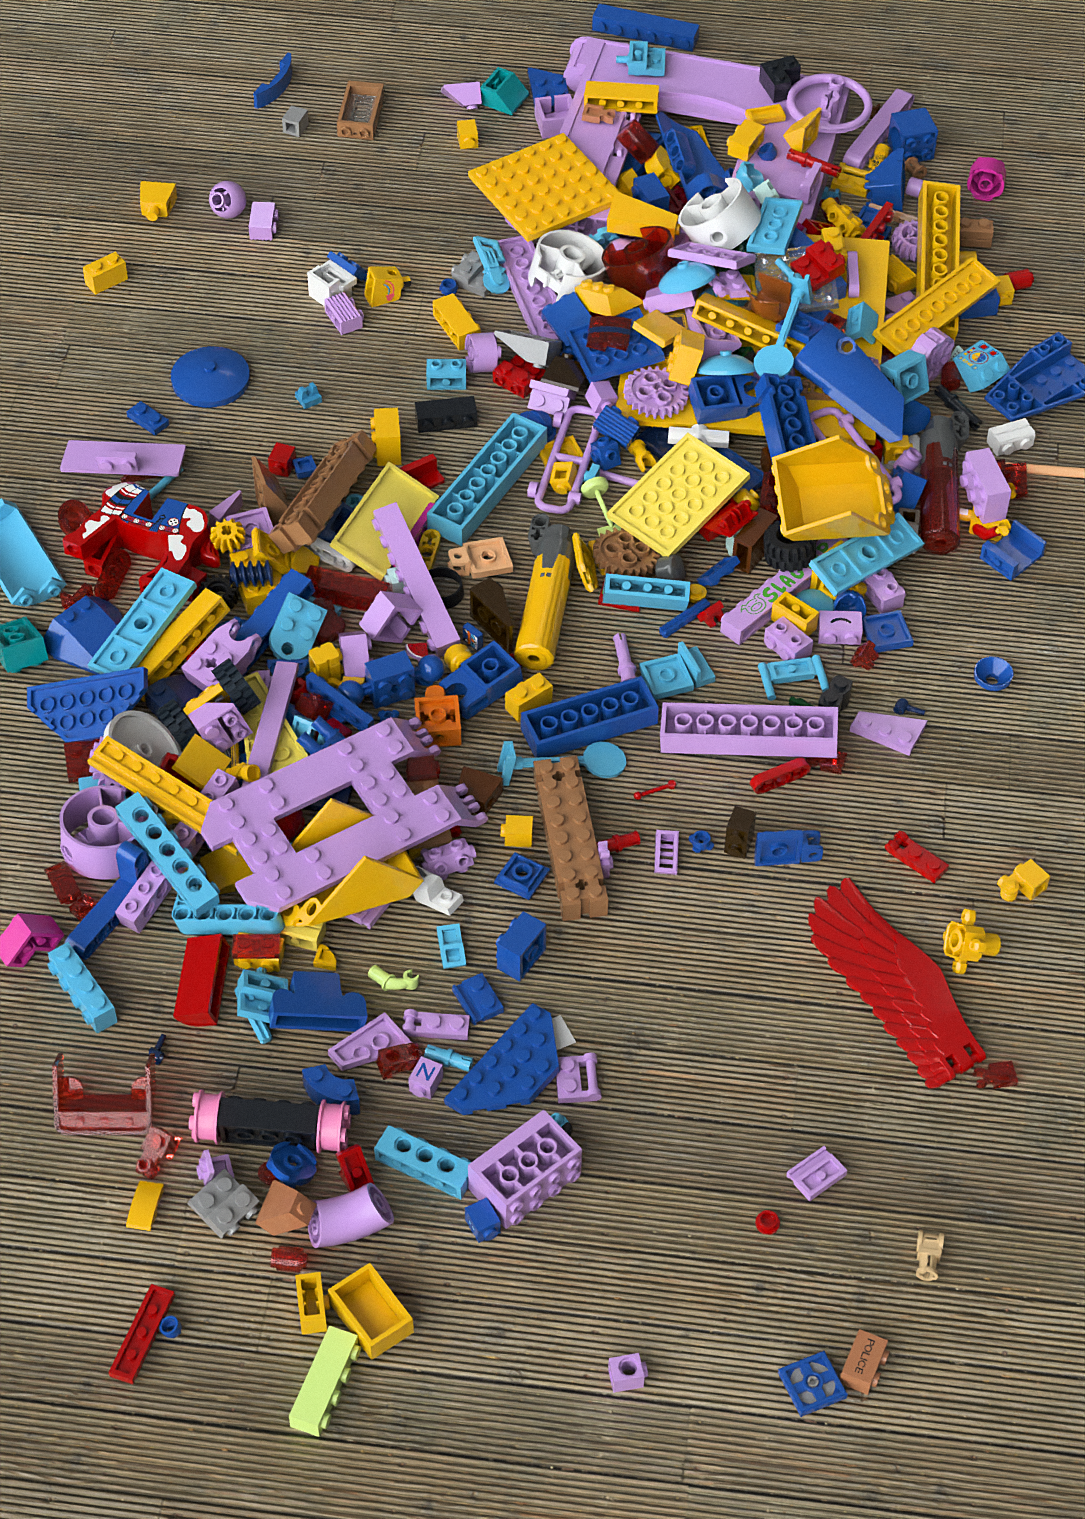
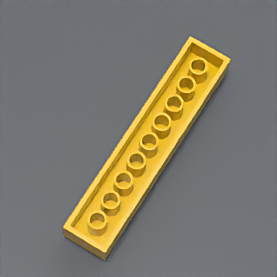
[916,180,960,342]

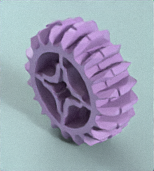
[891,219,918,262]

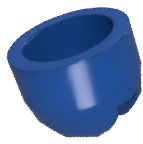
[159,1316,182,1338]

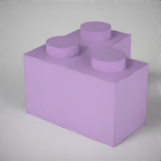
[338,630,373,678]

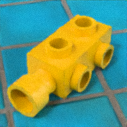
[821,197,867,238]

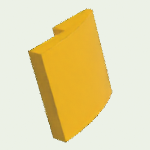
[200,848,253,894]

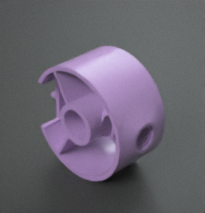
[59,785,147,880]

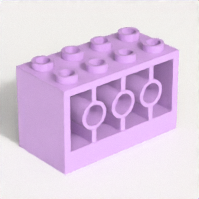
[468,1110,582,1229]

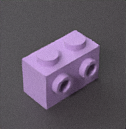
[862,568,906,614]
[764,616,813,661]

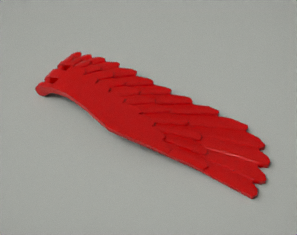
[808,878,987,1088]

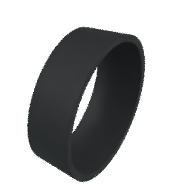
[428,567,464,609]

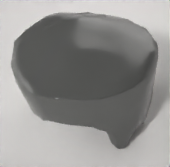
[655,554,686,581]

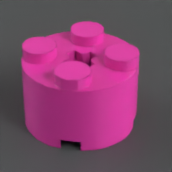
[967,157,1007,201]

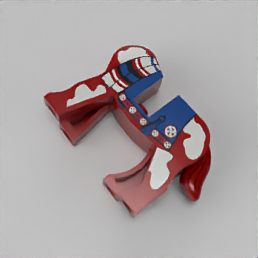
[62,482,221,594]

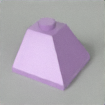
[441,82,482,110]

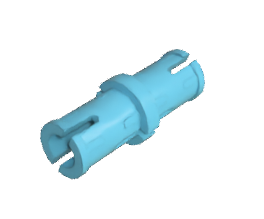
[424,1044,474,1072]

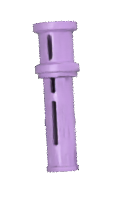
[613,633,637,682]

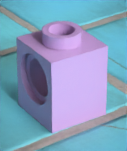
[608,1353,648,1393]

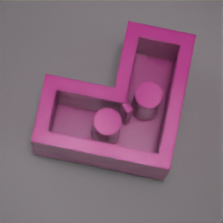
[0,913,64,967]

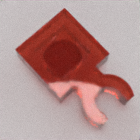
[806,751,847,774]
[973,1060,1018,1089]

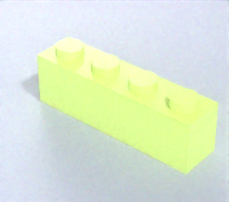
[289,1326,361,1437]

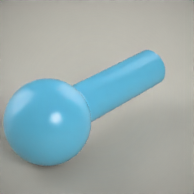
[775,258,803,282]

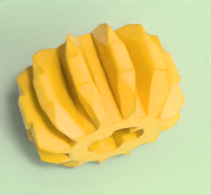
[210,518,246,554]

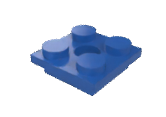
[494,852,550,900]

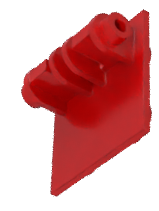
[702,500,759,538]

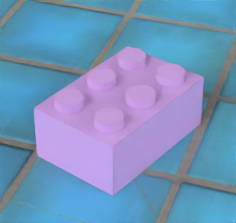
[960,448,1011,524]

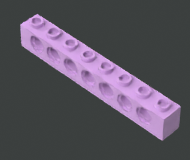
[115,768,240,934]

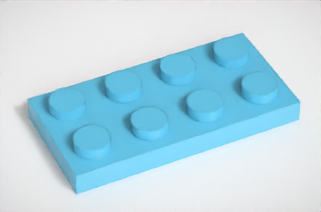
[746,197,803,255]

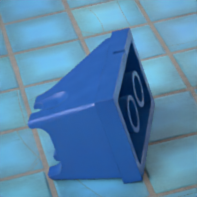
[864,148,906,212]

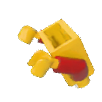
[958,483,1016,542]

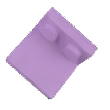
[774,162,822,204]

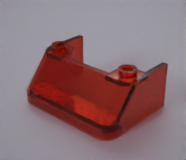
[52,1053,156,1135]

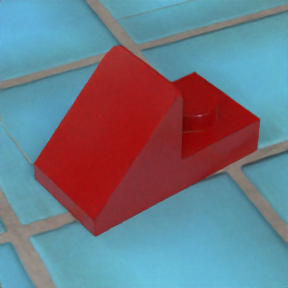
[335,1144,375,1192]

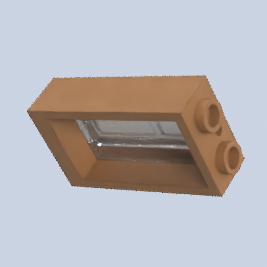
[337,80,384,140]

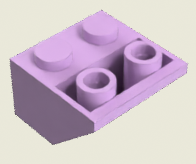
[188,703,253,753]

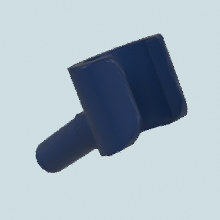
[893,698,925,715]
[149,1034,166,1065]

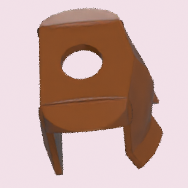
[746,272,792,321]

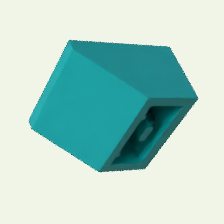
[480,67,529,116]

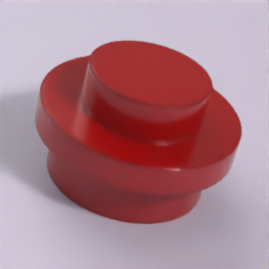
[755,1210,780,1235]

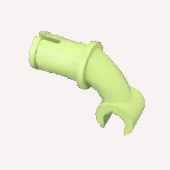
[368,965,419,991]

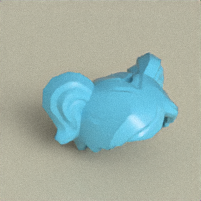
[736,161,764,192]

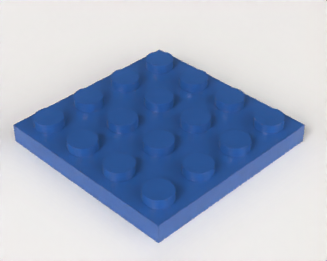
[565,307,665,383]

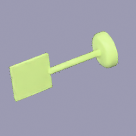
[581,476,621,537]

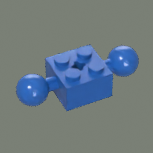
[337,650,445,709]

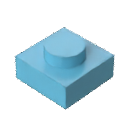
[583,463,600,482]

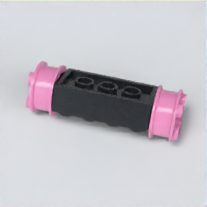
[189,1089,351,1153]

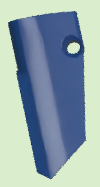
[655,111,734,201]
[793,323,905,443]

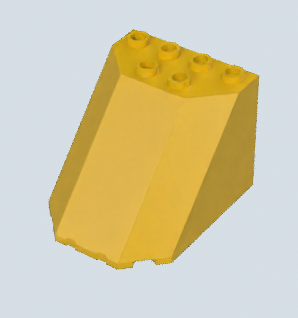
[771,435,895,541]
[280,798,424,927]

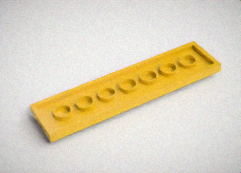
[872,256,1001,356]

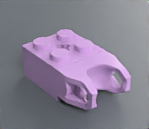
[181,618,262,691]

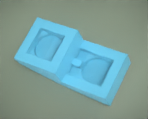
[436,923,466,969]

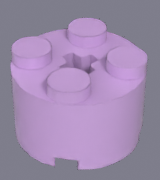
[465,332,501,373]

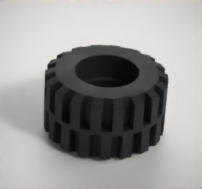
[764,520,816,572]

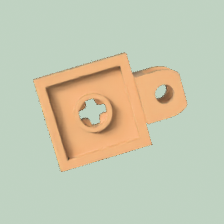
[447,537,513,579]

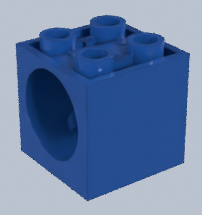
[887,107,938,162]

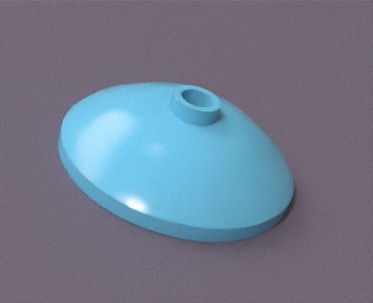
[659,261,716,294]
[696,350,755,375]

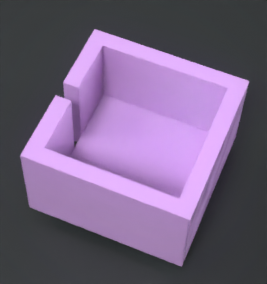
[535,94,572,139]
[359,591,423,643]

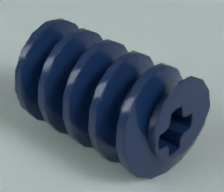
[229,560,273,588]

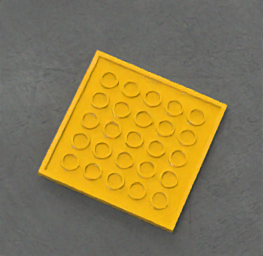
[468,133,621,242]

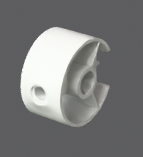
[678,178,761,250]
[528,230,608,302]

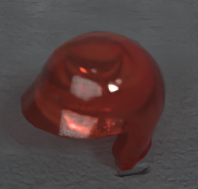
[58,499,94,535]

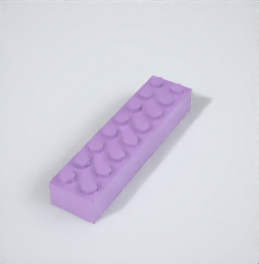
[660,702,838,758]

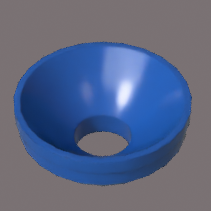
[974,656,1013,691]

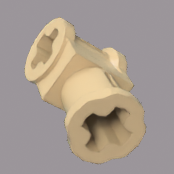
[916,1229,944,1281]

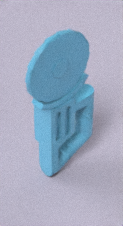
[473,236,510,294]

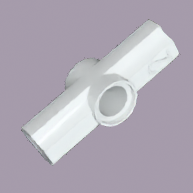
[668,424,730,448]

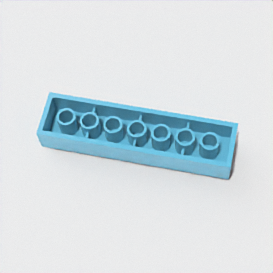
[427,413,547,546]

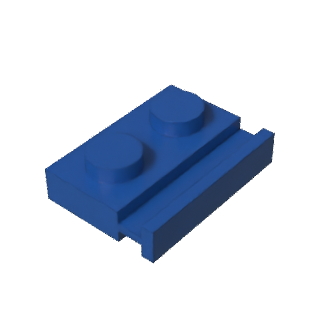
[452,973,504,1026]

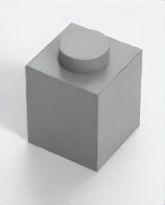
[282,105,309,137]

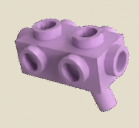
[420,838,477,880]

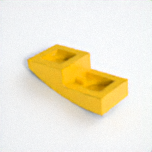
[126,1180,164,1231]

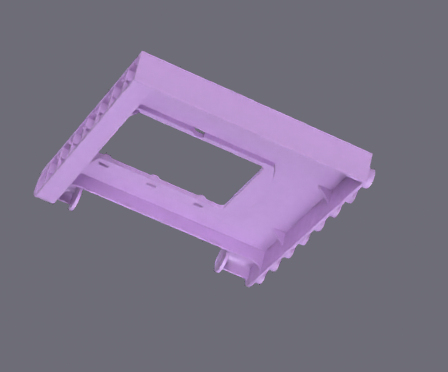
[505,36,851,270]

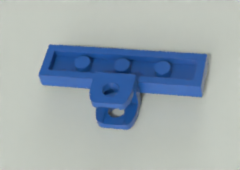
[306,672,374,731]

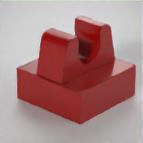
[696,600,724,628]

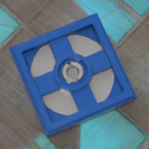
[778,1351,848,1417]

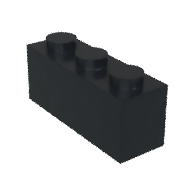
[415,396,477,433]

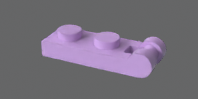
[402,1009,470,1041]

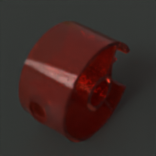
[601,226,681,299]

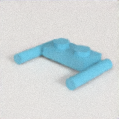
[758,655,829,701]

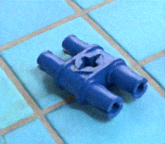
[296,716,346,755]

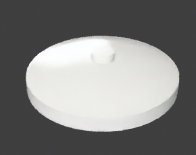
[103,710,182,767]

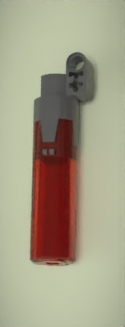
[919,411,969,555]

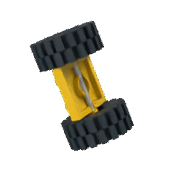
[155,658,261,750]

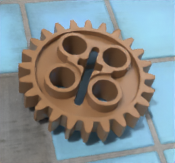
[592,527,660,577]

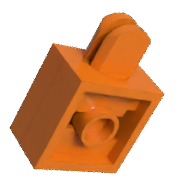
[414,685,462,748]

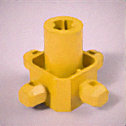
[942,908,1001,974]

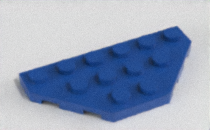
[27,667,148,745]
[444,1003,560,1115]

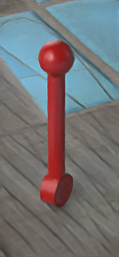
[634,780,676,800]

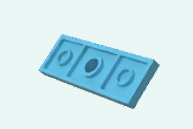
[809,512,925,597]
[87,567,197,674]

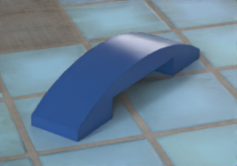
[253,52,292,109]

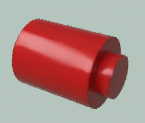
[1004,269,1034,290]

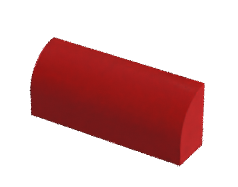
[173,934,231,1027]

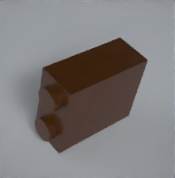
[732,507,778,574]

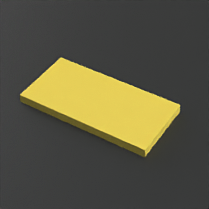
[329,461,439,581]

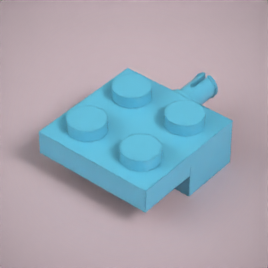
[616,41,666,77]
[237,967,288,1023]

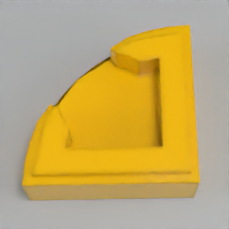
[313,944,337,971]

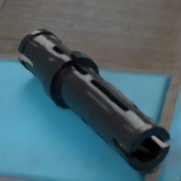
[934,384,982,431]

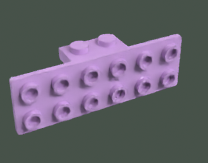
[60,440,186,477]

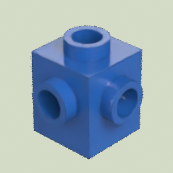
[590,437,622,471]

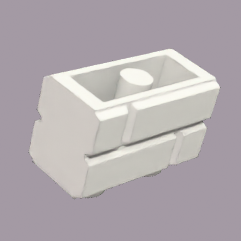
[987,418,1036,456]

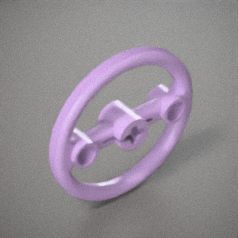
[787,73,873,134]

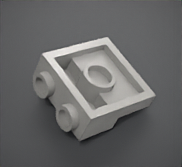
[451,250,490,298]
[187,1168,260,1239]

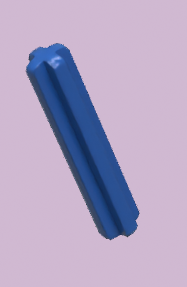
[659,598,710,638]

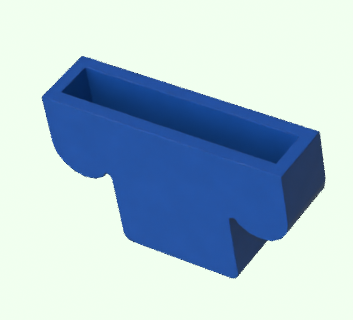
[269,971,368,1032]

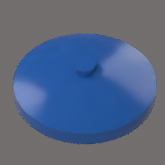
[171,346,250,408]

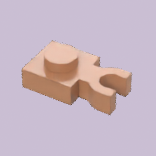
[582,103,616,124]

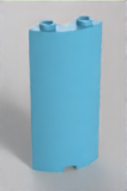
[0,498,67,607]

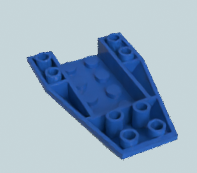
[984,332,1085,422]

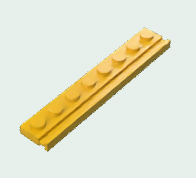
[87,736,239,856]

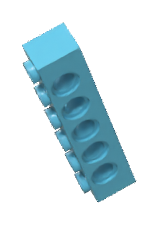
[115,792,220,918]

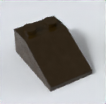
[540,352,591,392]
[470,577,513,654]

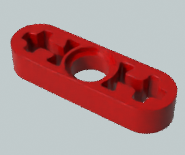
[749,757,811,794]

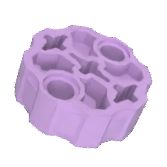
[910,327,954,382]

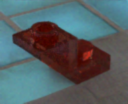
[44,861,82,905]

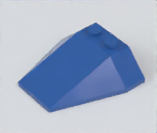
[43,596,123,675]

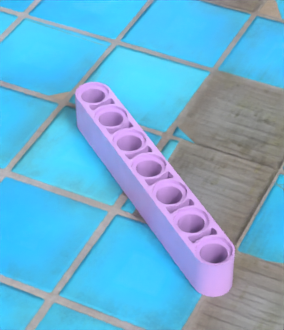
[843,88,915,169]

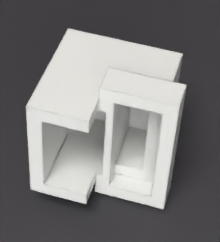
[307,260,357,306]

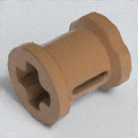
[905,156,927,179]

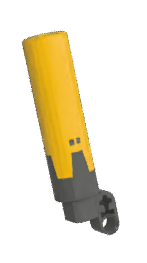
[514,513,576,671]

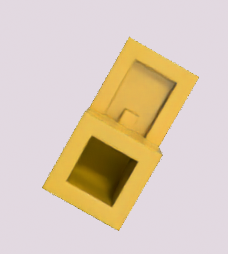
[645,145,680,189]

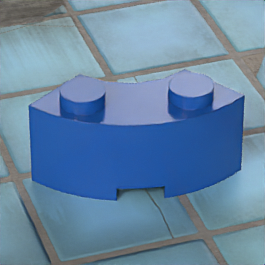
[302,1064,360,1115]

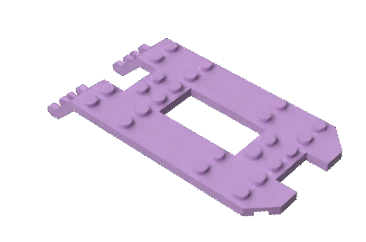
[201,717,488,913]

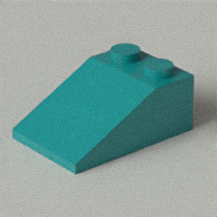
[0,616,49,673]

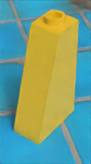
[607,192,681,243]

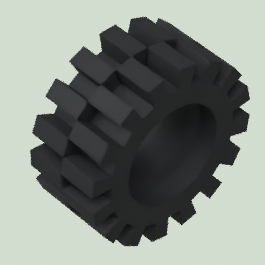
[199,574,238,609]

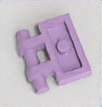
[709,270,751,298]

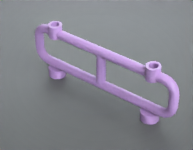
[527,405,601,514]
[810,407,902,505]

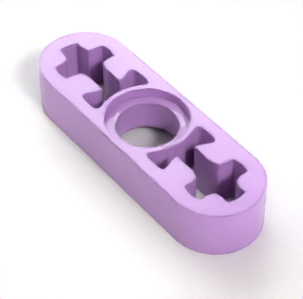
[846,251,859,298]

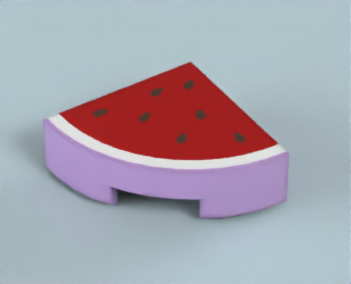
[405,642,428,662]

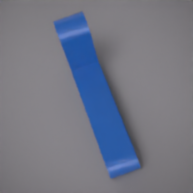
[65,841,149,960]

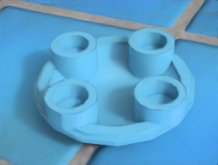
[795,589,834,612]

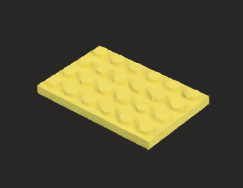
[606,433,750,557]

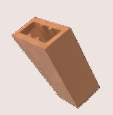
[255,1180,317,1236]

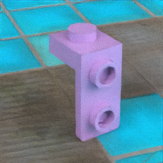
[196,1149,234,1186]

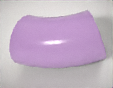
[308,1183,394,1248]

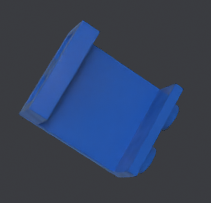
[980,520,1047,581]

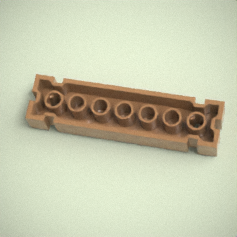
[268,430,377,554]
[533,756,608,921]

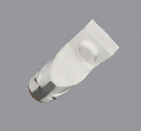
[413,864,464,916]

